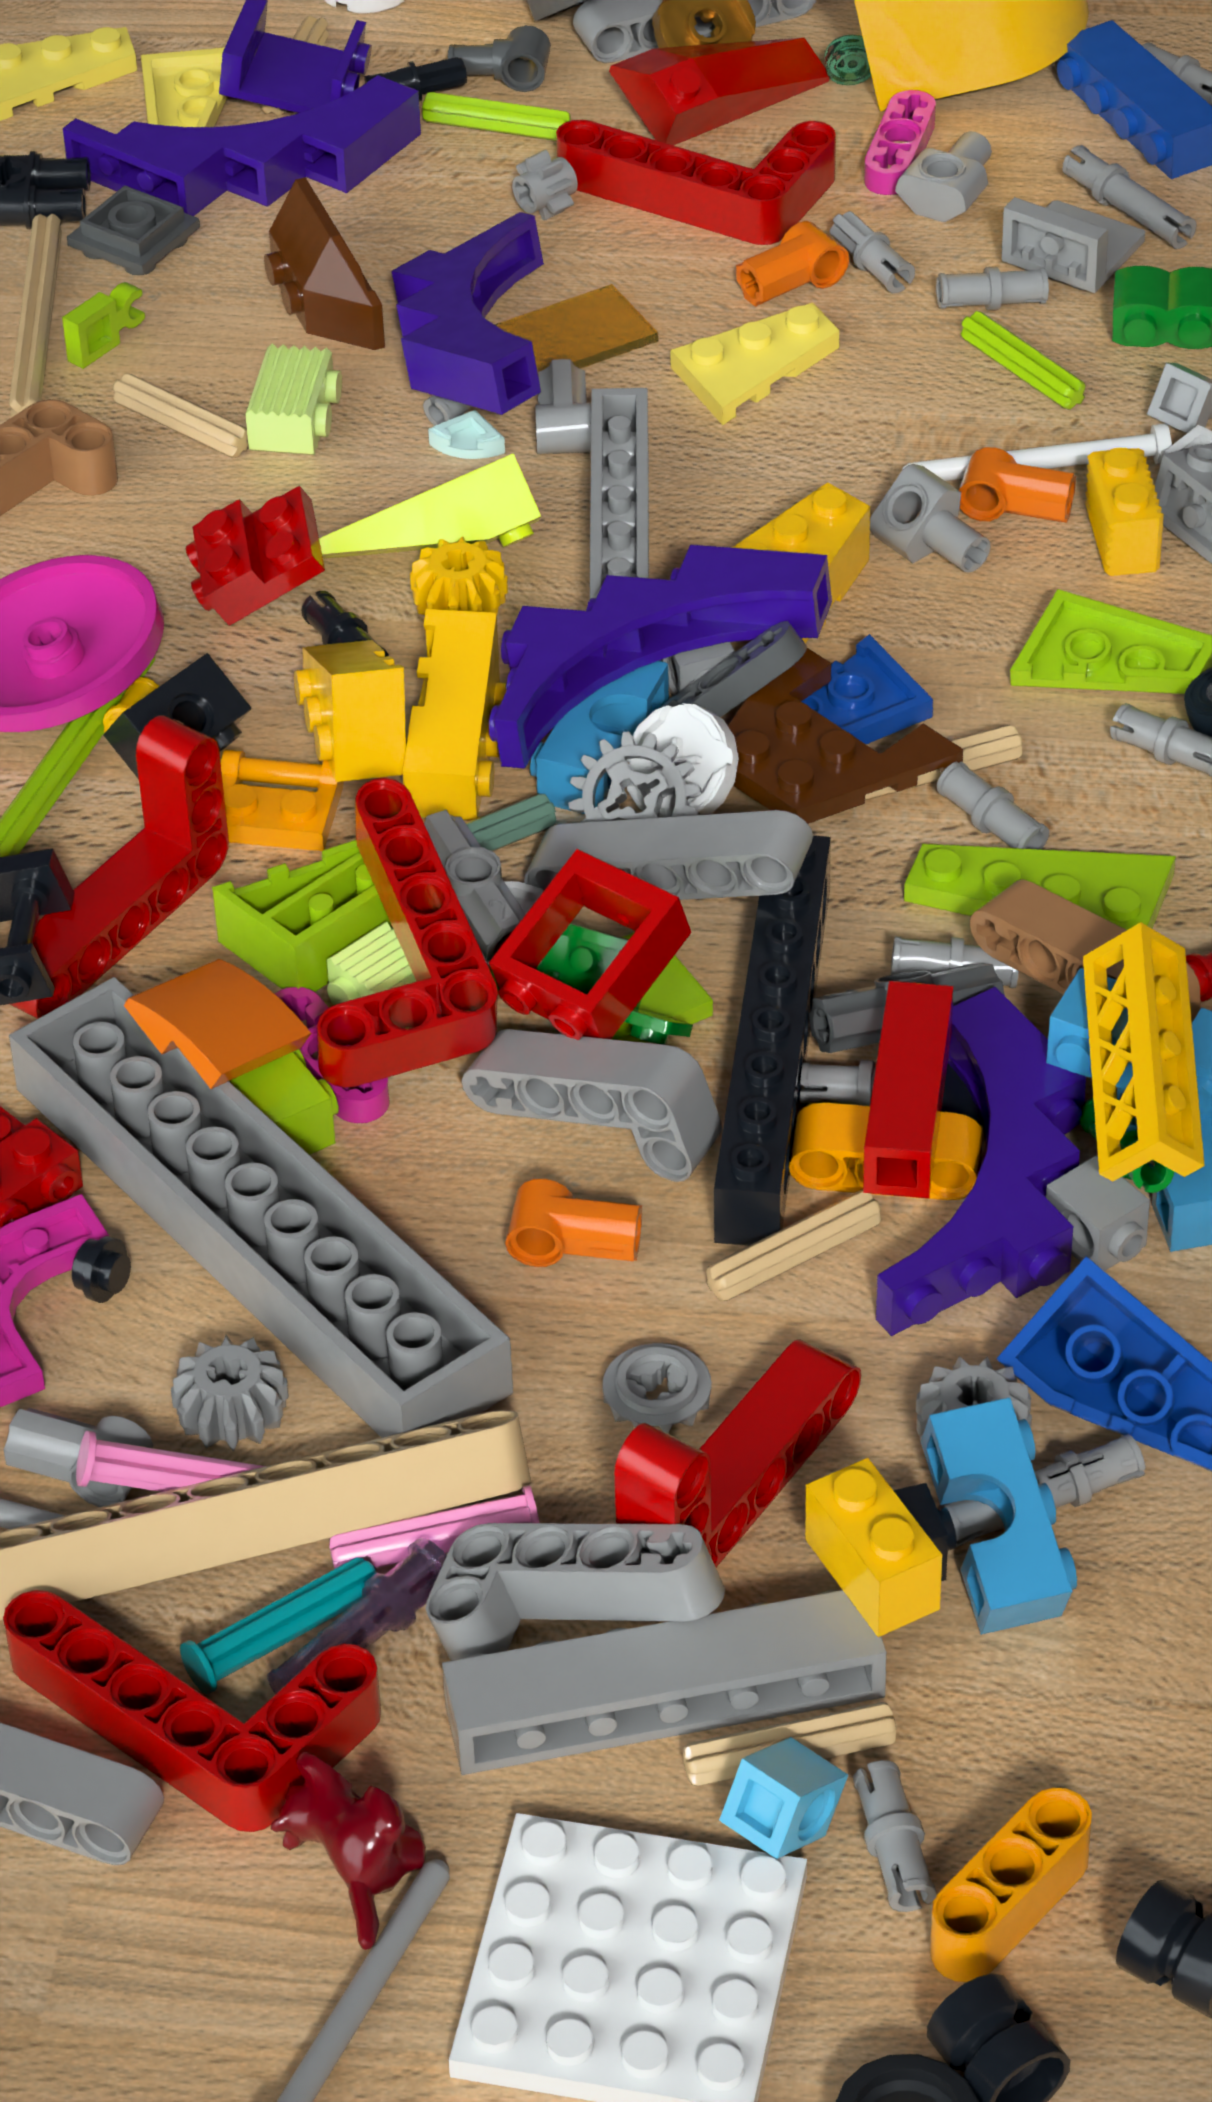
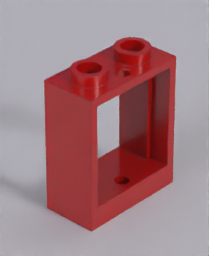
[489,849,692,1040]

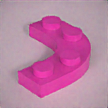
[0,1194,109,1408]

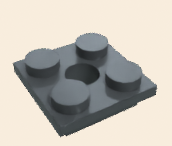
[67,185,200,275]

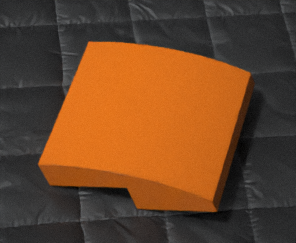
[123,959,312,1089]

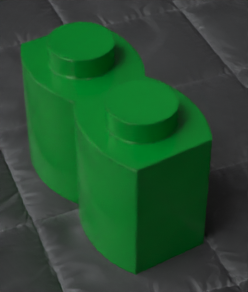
[1112,265,1212,349]

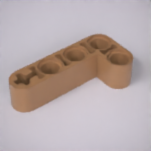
[0,399,118,516]
[970,880,1201,1022]

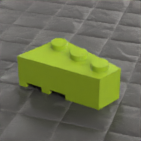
[212,840,393,992]

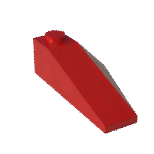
[609,37,831,145]

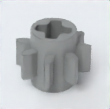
[512,150,578,220]

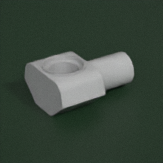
[895,131,992,222]
[870,464,991,573]

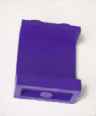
[219,0,372,113]

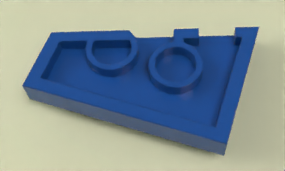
[801,634,933,744]

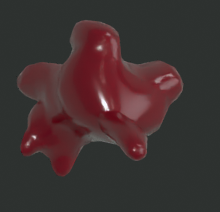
[271,1752,426,1950]

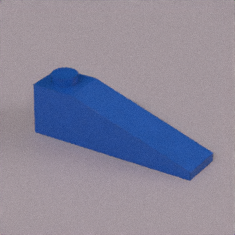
[996,1256,1212,1472]

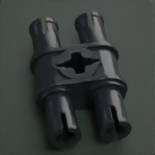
[0,151,91,229]

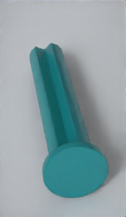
[180,1557,381,1695]

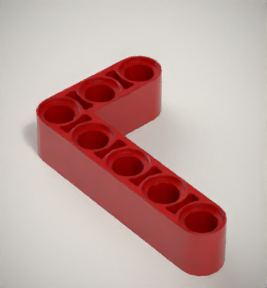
[556,120,836,245]
[9,715,229,1019]
[317,778,498,1088]
[614,1339,862,1568]
[3,1590,381,1832]

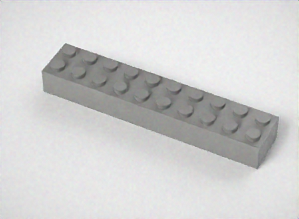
[9,977,513,1438]

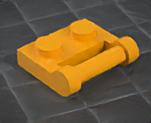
[221,750,344,851]

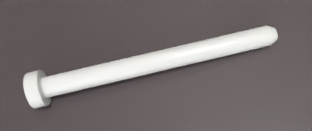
[902,423,1172,481]

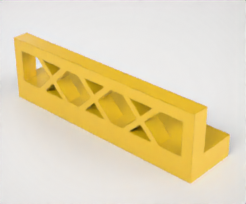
[1083,922,1205,1182]

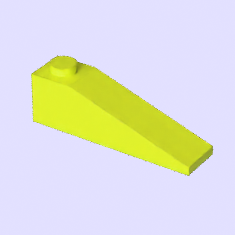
[319,453,541,559]

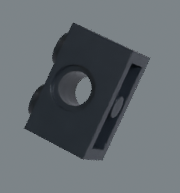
[103,653,252,779]

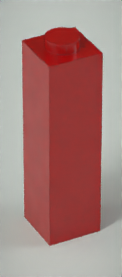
[863,981,954,1199]

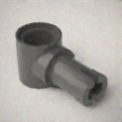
[448,25,551,92]

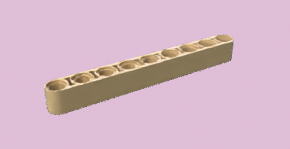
[0,1410,531,1620]

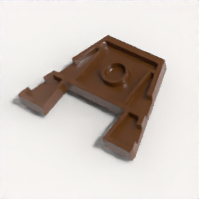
[728,648,963,824]

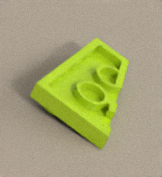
[1010,589,1212,694]

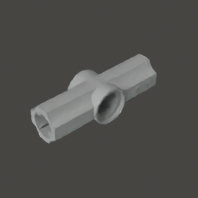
[424,810,526,962]

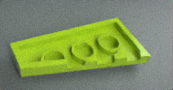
[904,844,1176,930]

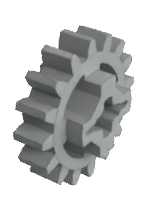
[568,731,702,823]

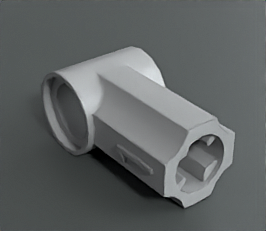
[535,359,591,454]
[3,1408,154,1507]

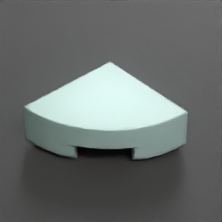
[428,410,505,459]

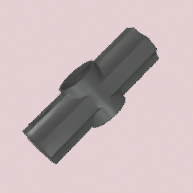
[809,963,1005,1053]

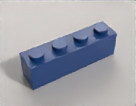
[1057,20,1212,179]

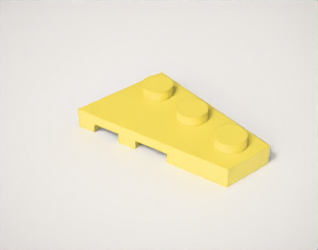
[0,27,137,121]
[141,48,228,127]
[670,302,839,425]

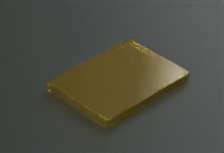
[494,284,658,377]

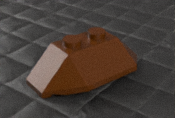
[264,177,385,350]

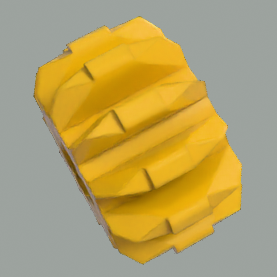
[410,536,508,615]

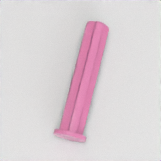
[76,1431,265,1492]
[329,1485,539,1569]

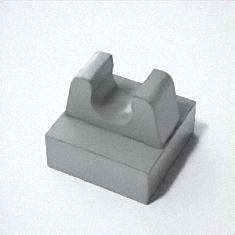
[1147,363,1212,433]

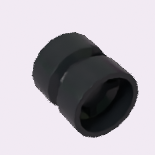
[1116,1879,1212,2019]
[927,1973,1071,2102]

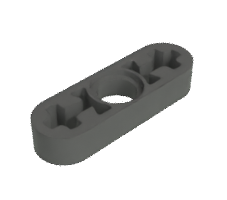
[658,621,807,717]

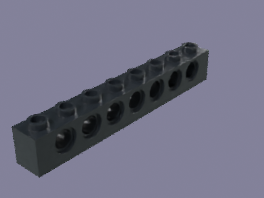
[714,836,831,1246]

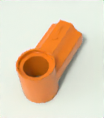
[736,221,849,306]
[959,447,1076,523]
[505,1179,642,1267]

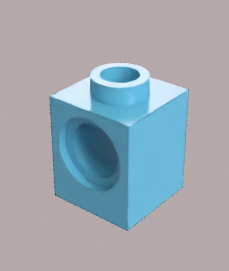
[719,1737,848,1859]

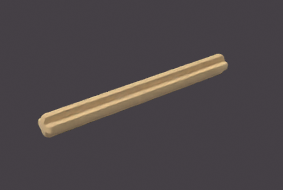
[9,213,62,417]

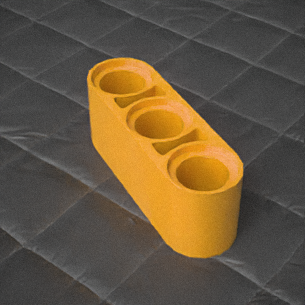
[789,1103,984,1200]
[930,1787,1092,1982]

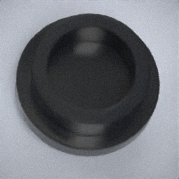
[72,1236,131,1303]

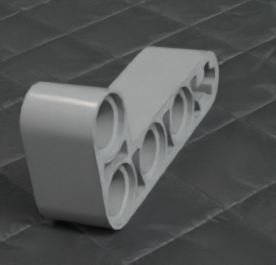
[462,1029,722,1182]
[425,1523,725,1661]

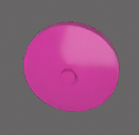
[0,555,164,732]

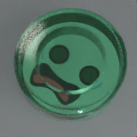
[824,35,872,85]

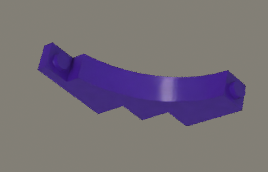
[63,75,421,216]

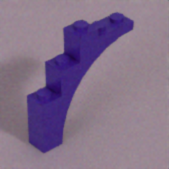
[391,212,544,415]
[489,545,832,769]
[876,987,1086,1336]

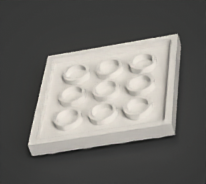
[449,1813,807,2102]

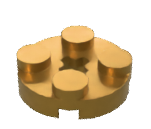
[652,0,756,48]

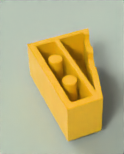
[732,482,870,644]
[403,609,507,820]
[294,640,406,782]

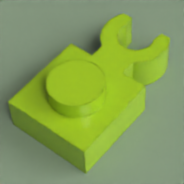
[62,282,145,369]

